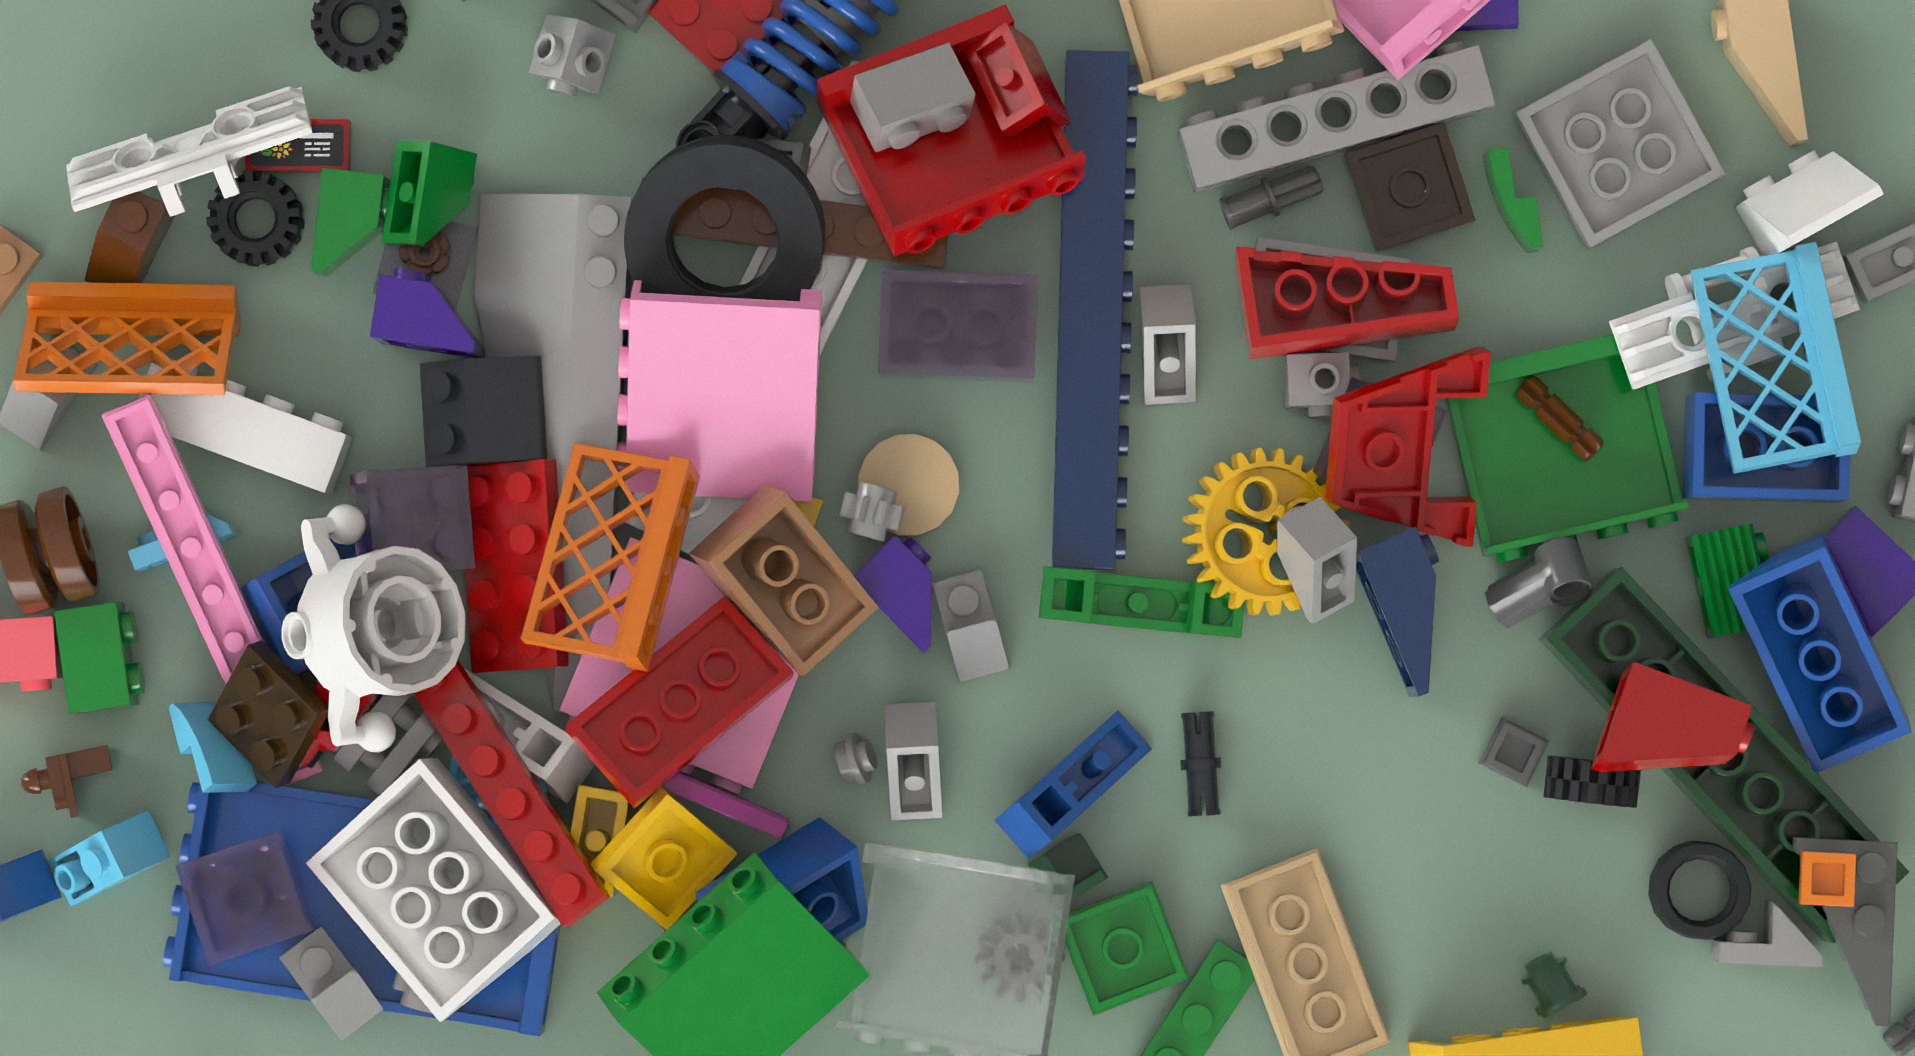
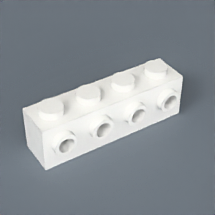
[139,359,353,495]

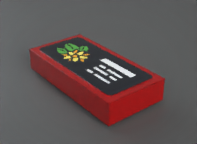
[245,119,351,173]

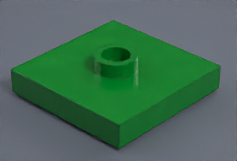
[1056,881,1190,1016]

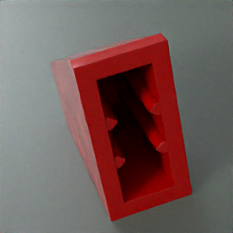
[1591,662,1754,772]

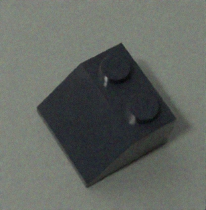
[420,356,547,468]

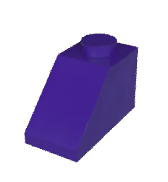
[854,535,932,653]

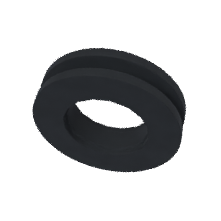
[624,135,825,301]

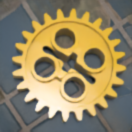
[1182,448,1349,616]

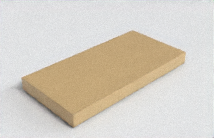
[1220,848,1390,1056]

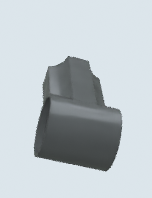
[1485,537,1593,628]

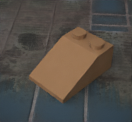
[689,484,879,677]

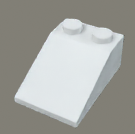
[1735,150,1884,256]

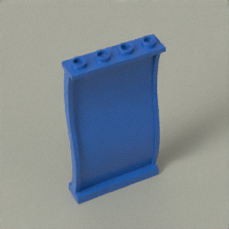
[163,781,571,1037]

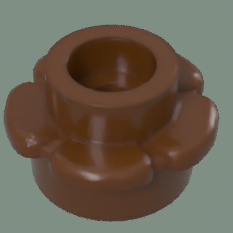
[399,231,450,276]

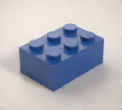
[1683,392,1850,503]

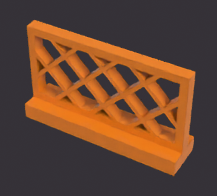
[13,282,241,395]
[521,443,700,672]

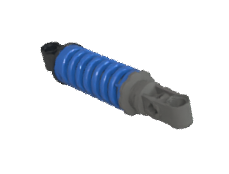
[676,0,900,148]

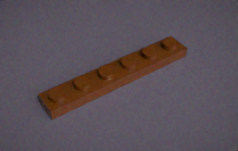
[642,178,948,270]

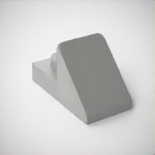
[932,569,1009,682]
[1711,901,1824,967]
[279,926,383,1041]

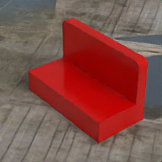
[964,22,1071,138]

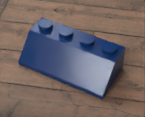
[1728,534,1912,773]

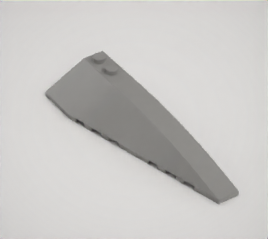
[474,193,633,713]

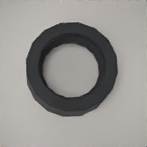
[1648,841,1752,940]

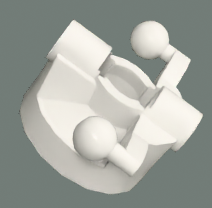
[281,504,465,753]

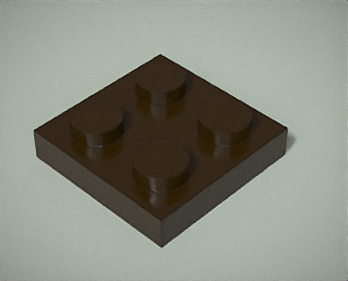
[1345,122,1476,253]
[207,640,329,788]

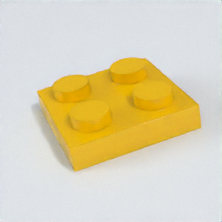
[590,786,738,930]

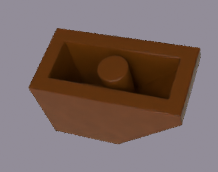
[84,191,175,283]

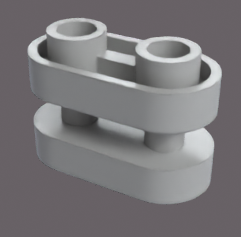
[333,693,444,796]

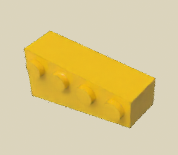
[1408,1015,1643,1056]

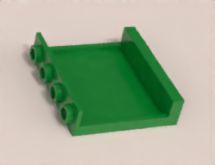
[1446,334,1690,563]
[596,852,870,1056]

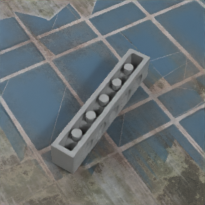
[1178,41,1496,194]

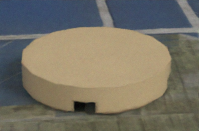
[858,434,959,536]

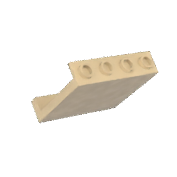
[1119,0,1344,102]

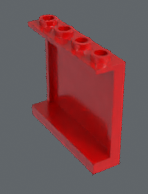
[817,4,1086,257]

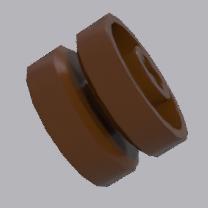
[0,486,100,615]

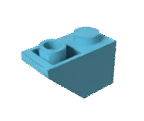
[48,810,171,907]

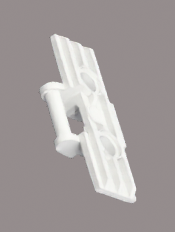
[66,86,312,217]
[1609,241,1860,390]

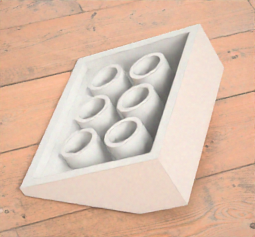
[306,758,560,1022]

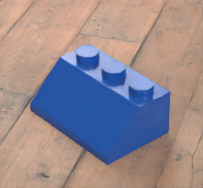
[695,817,870,941]

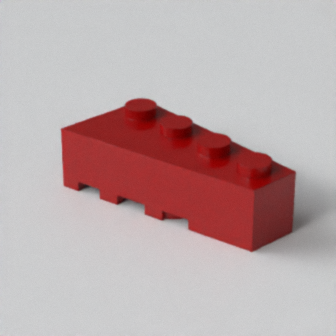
[1234,246,1460,360]

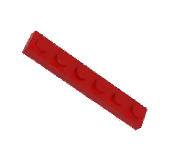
[414,659,611,928]

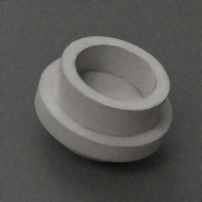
[834,732,877,784]

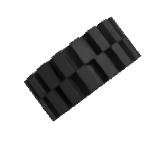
[311,0,408,72]
[206,170,305,267]
[1543,755,1641,808]

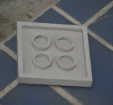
[1514,39,1726,249]

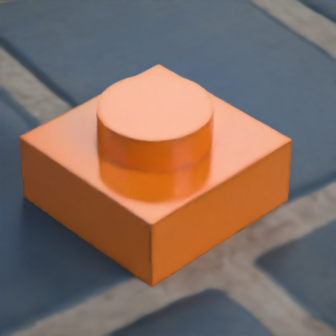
[1799,851,1856,907]

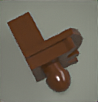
[21,745,112,818]

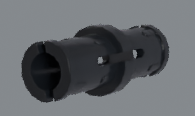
[1180,711,1221,817]

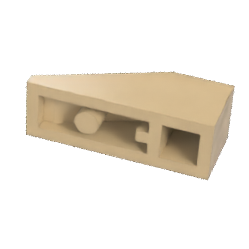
[1711,0,1808,147]

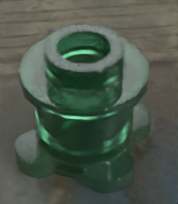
[1521,952,1588,1018]

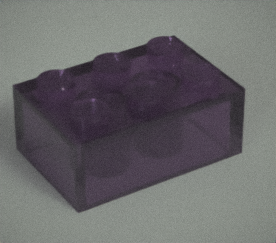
[878,269,1038,383]

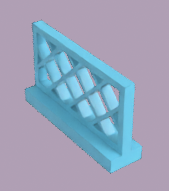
[1690,242,1862,474]

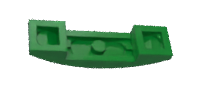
[1038,566,1245,638]

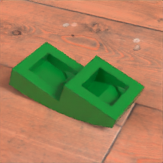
[1483,147,1543,253]

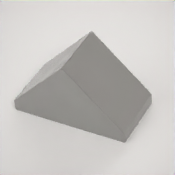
[0,336,98,451]

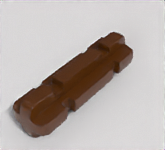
[1516,376,1604,461]

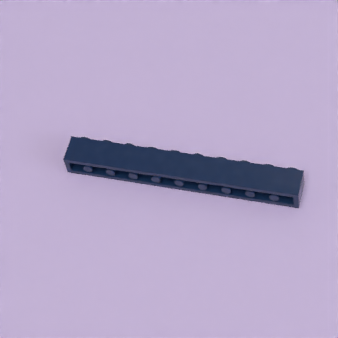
[1052,50,1138,570]

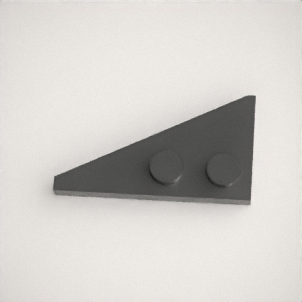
[1793,837,1898,1027]

